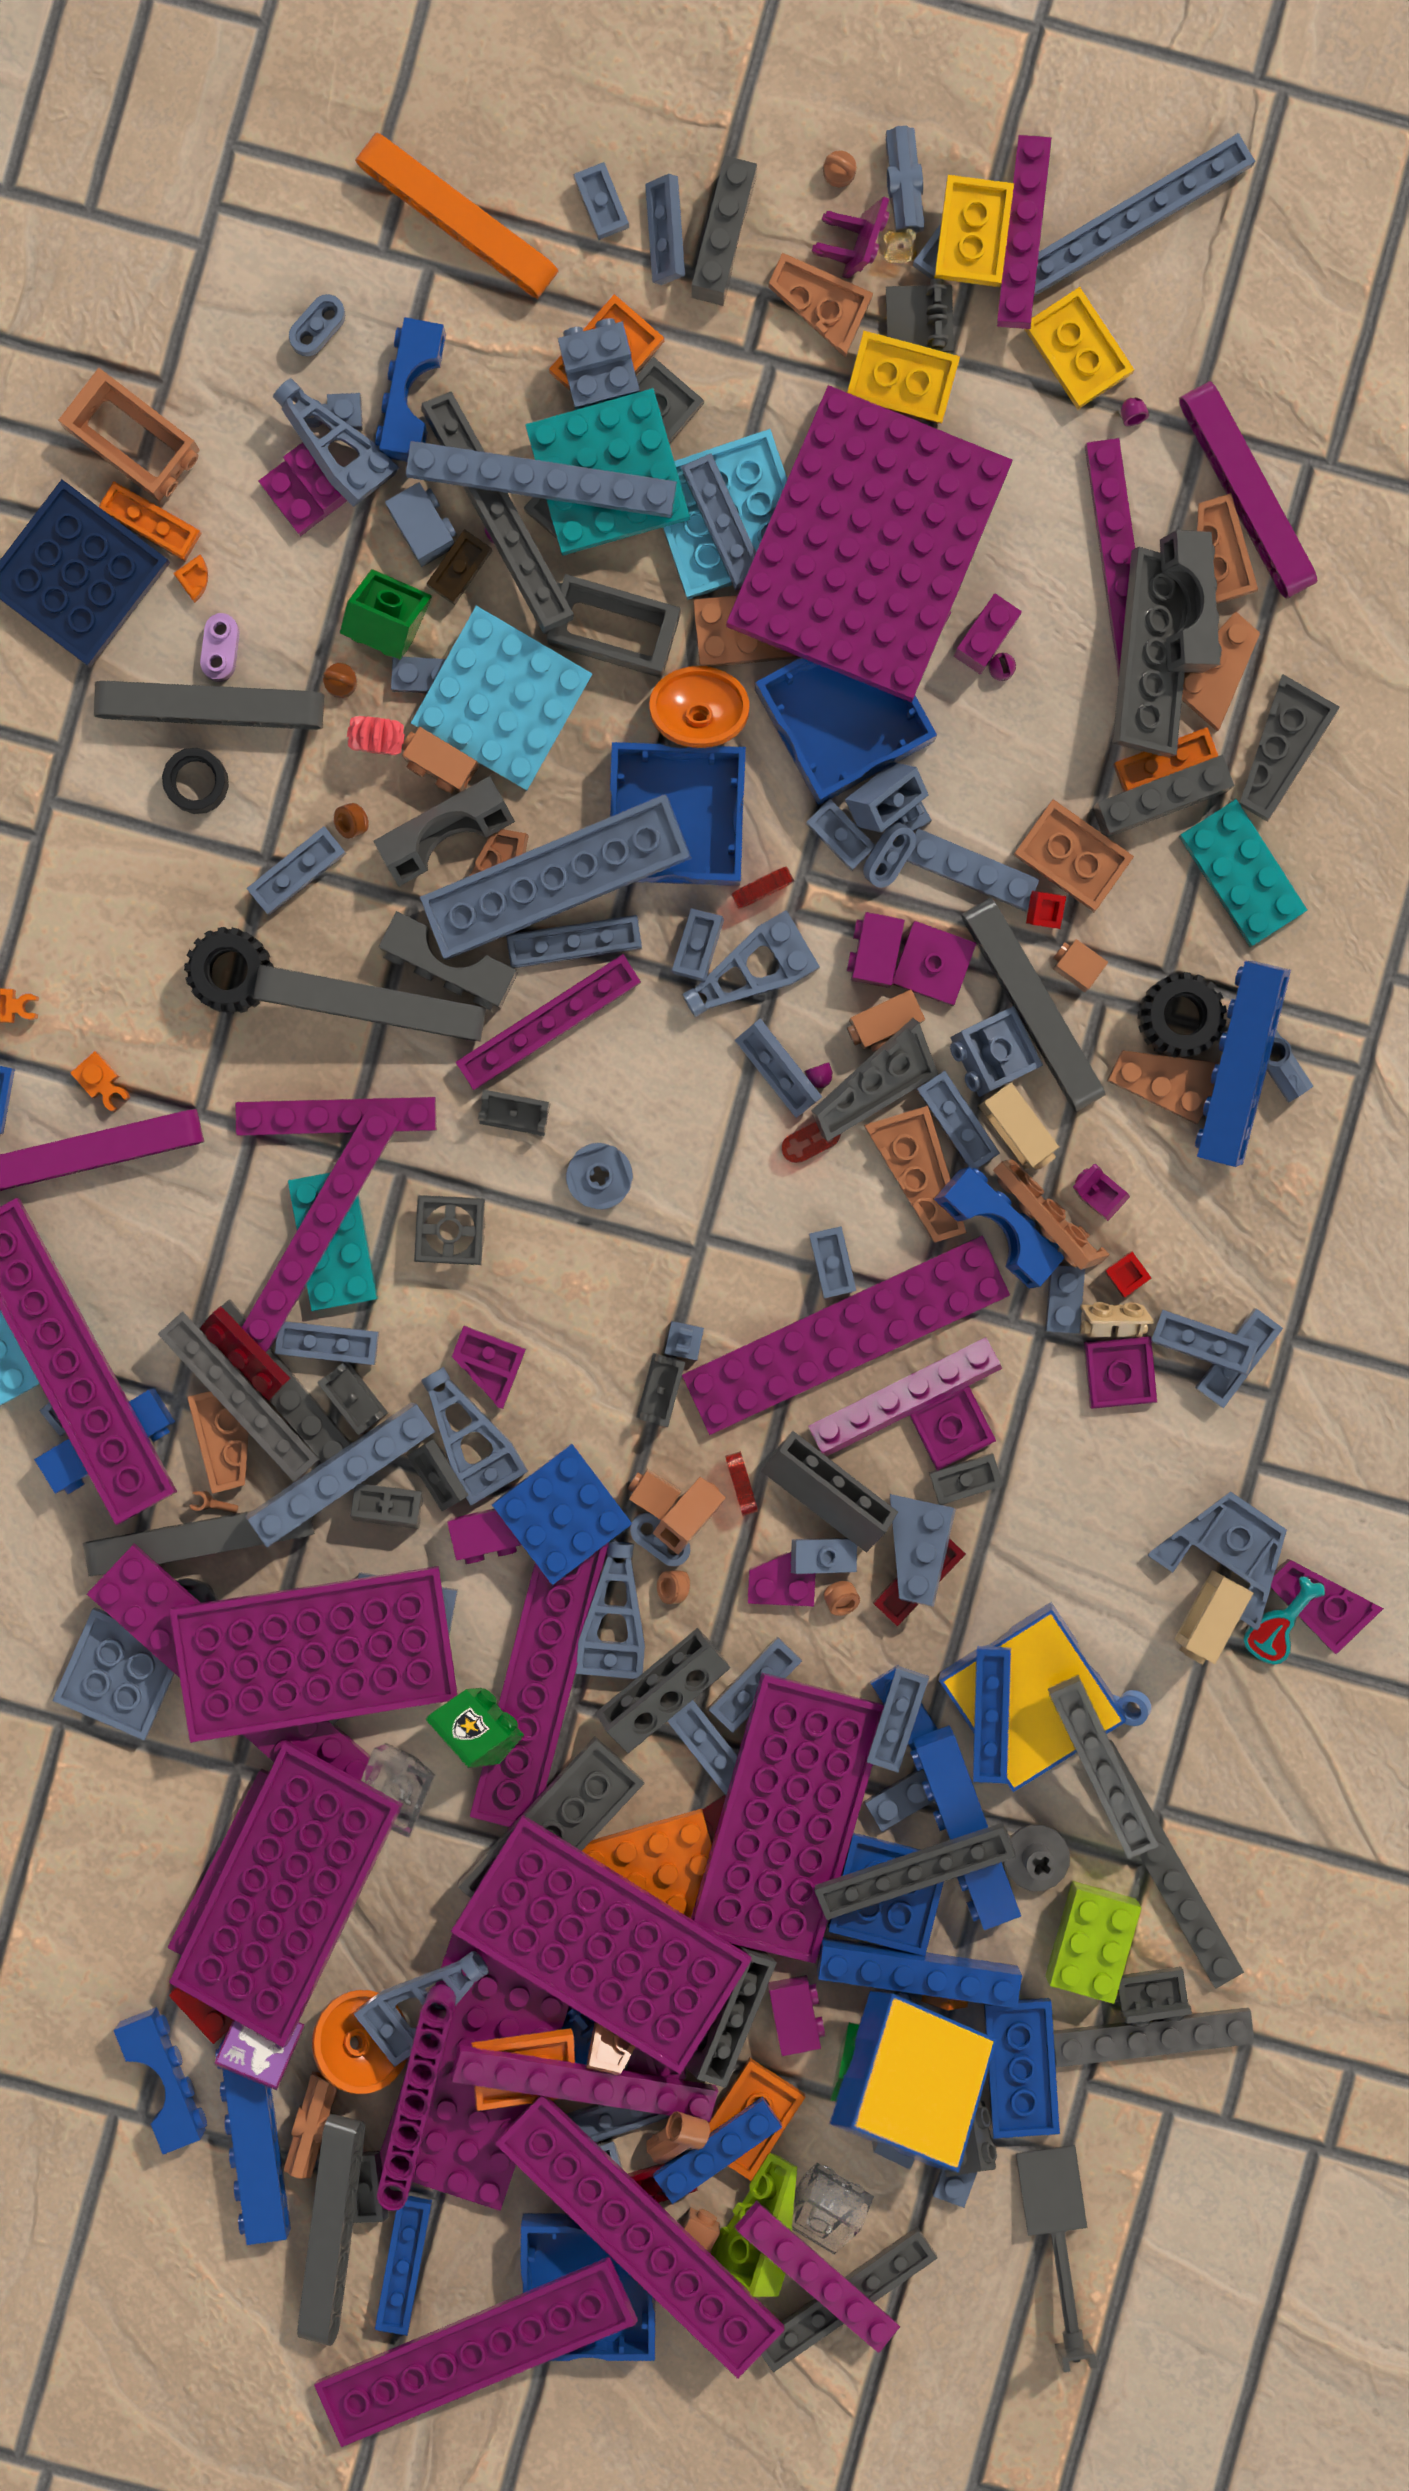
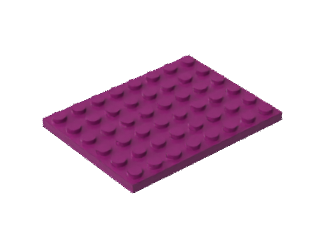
[726,385,1013,702]

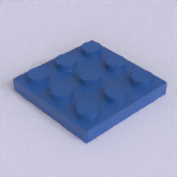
[491,1444,632,1585]
[828,1833,944,1956]

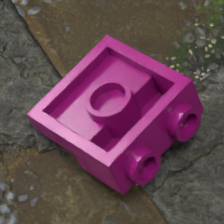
[258,442,347,537]

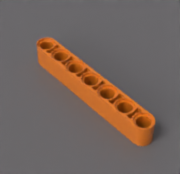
[355,133,559,299]

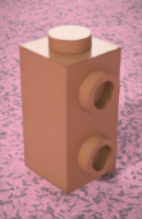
[402,726,479,795]
[847,989,925,1052]
[652,1476,726,1555]

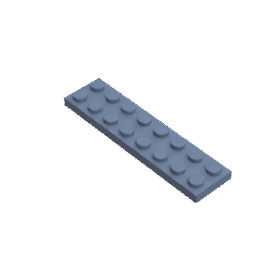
[420,794,691,960]

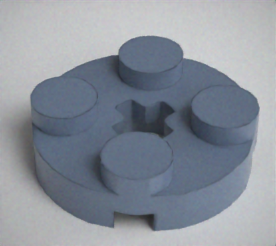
[566,1143,633,1209]

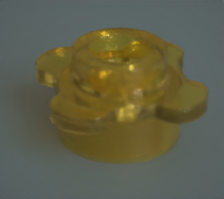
[883,228,917,263]

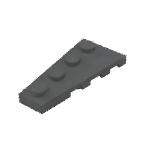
[1240,674,1340,822]
[811,1018,939,1142]

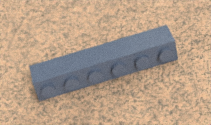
[245,1402,435,1547]

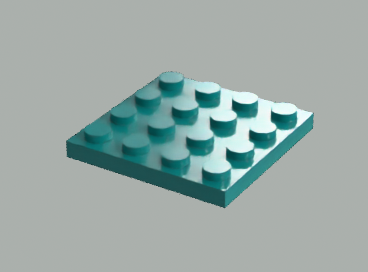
[525,388,690,556]

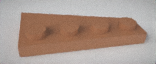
[864,1106,967,1243]
[993,1159,1110,1270]

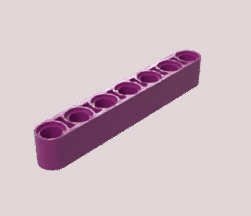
[1179,381,1318,599]
[0,1109,205,1191]
[377,1985,456,2211]

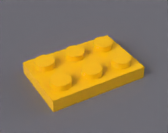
[934,175,1014,287]
[1024,287,1135,410]
[847,330,960,424]

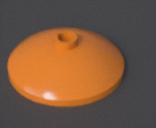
[649,666,750,748]
[312,1990,407,2094]

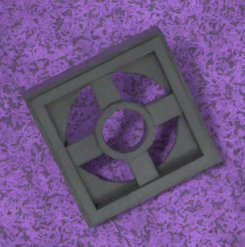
[414,1195,485,1265]

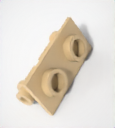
[1080,1302,1154,1337]

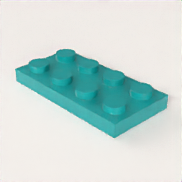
[1179,799,1308,947]
[288,1173,378,1311]

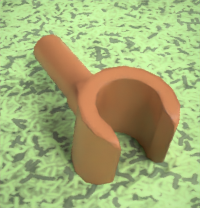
[189,1491,239,1514]

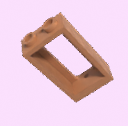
[58,368,200,502]

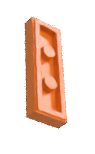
[99,481,202,562]
[1113,727,1219,792]

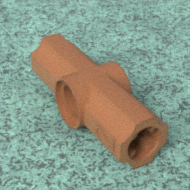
[284,2071,338,2179]

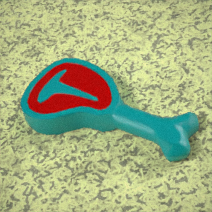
[1243,1577,1325,1665]

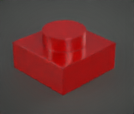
[1026,891,1067,929]
[1104,1251,1152,1298]

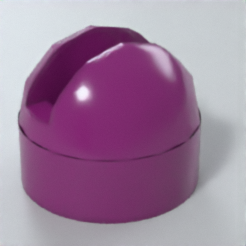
[1120,397,1149,426]
[989,653,1016,681]
[804,1062,833,1088]

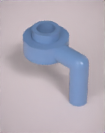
[1114,1690,1151,1726]

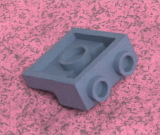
[558,318,640,410]
[950,1006,1043,1097]

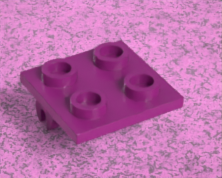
[811,196,890,279]

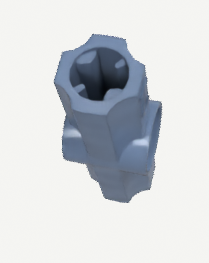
[885,125,925,236]
[1267,1030,1314,1102]

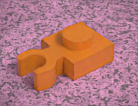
[0,988,39,1023]
[70,1051,130,1112]

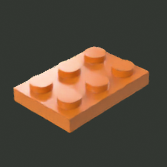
[549,294,665,390]
[471,2028,575,2111]
[708,2057,806,2181]

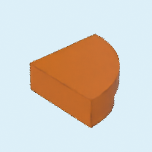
[173,554,208,603]
[921,1995,968,2011]

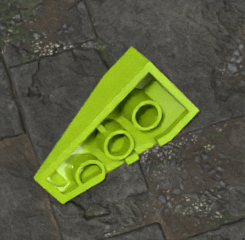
[711,2153,797,2297]

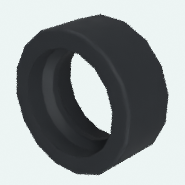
[162,748,229,814]

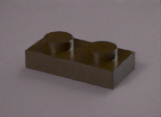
[426,529,492,605]

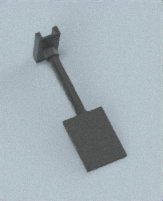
[1016,2145,1097,2373]

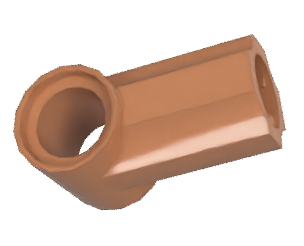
[646,2111,710,2165]

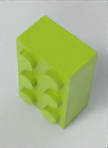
[1045,1881,1142,2004]

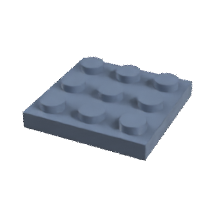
[52,1607,175,1740]

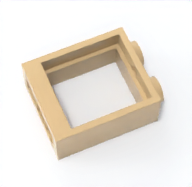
[978,1082,1059,1170]
[1174,1570,1253,1665]

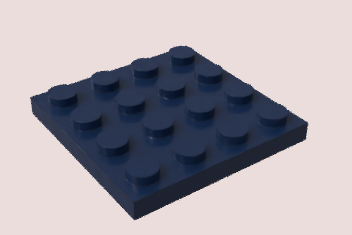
[0,479,170,668]

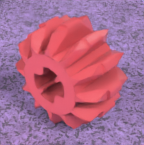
[347,716,405,755]

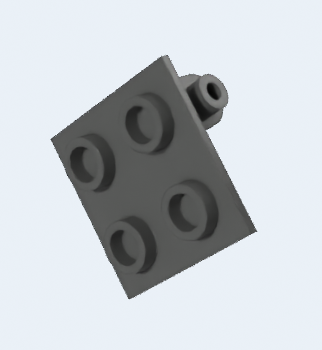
[886,279,954,352]

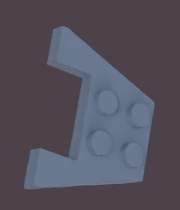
[1148,1492,1287,1630]

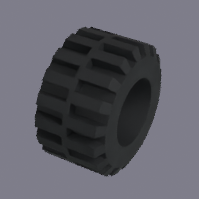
[184,927,273,1014]
[1137,972,1227,1058]

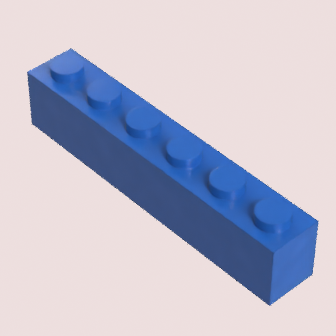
[1195,961,1291,1167]
[910,1725,1021,1930]
[817,1937,1022,2008]
[215,2037,291,2245]

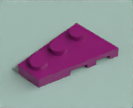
[1271,1559,1384,1654]

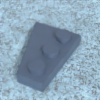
[890,1494,956,1607]

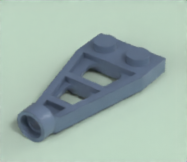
[273,378,399,507]
[682,910,820,1017]
[421,1367,529,1506]
[576,1541,645,1679]
[354,1951,488,2067]

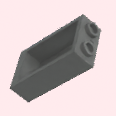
[543,574,681,678]

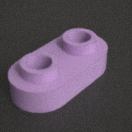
[200,613,240,682]

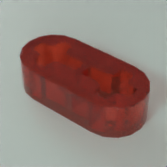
[731,866,795,909]
[781,1122,841,1163]
[725,1451,759,1516]

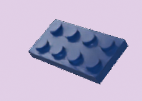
[984,1998,1060,2139]

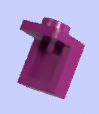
[1073,1163,1130,1221]

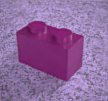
[953,593,1022,675]
[846,912,905,988]
[447,1508,521,1564]
[768,1975,826,2056]

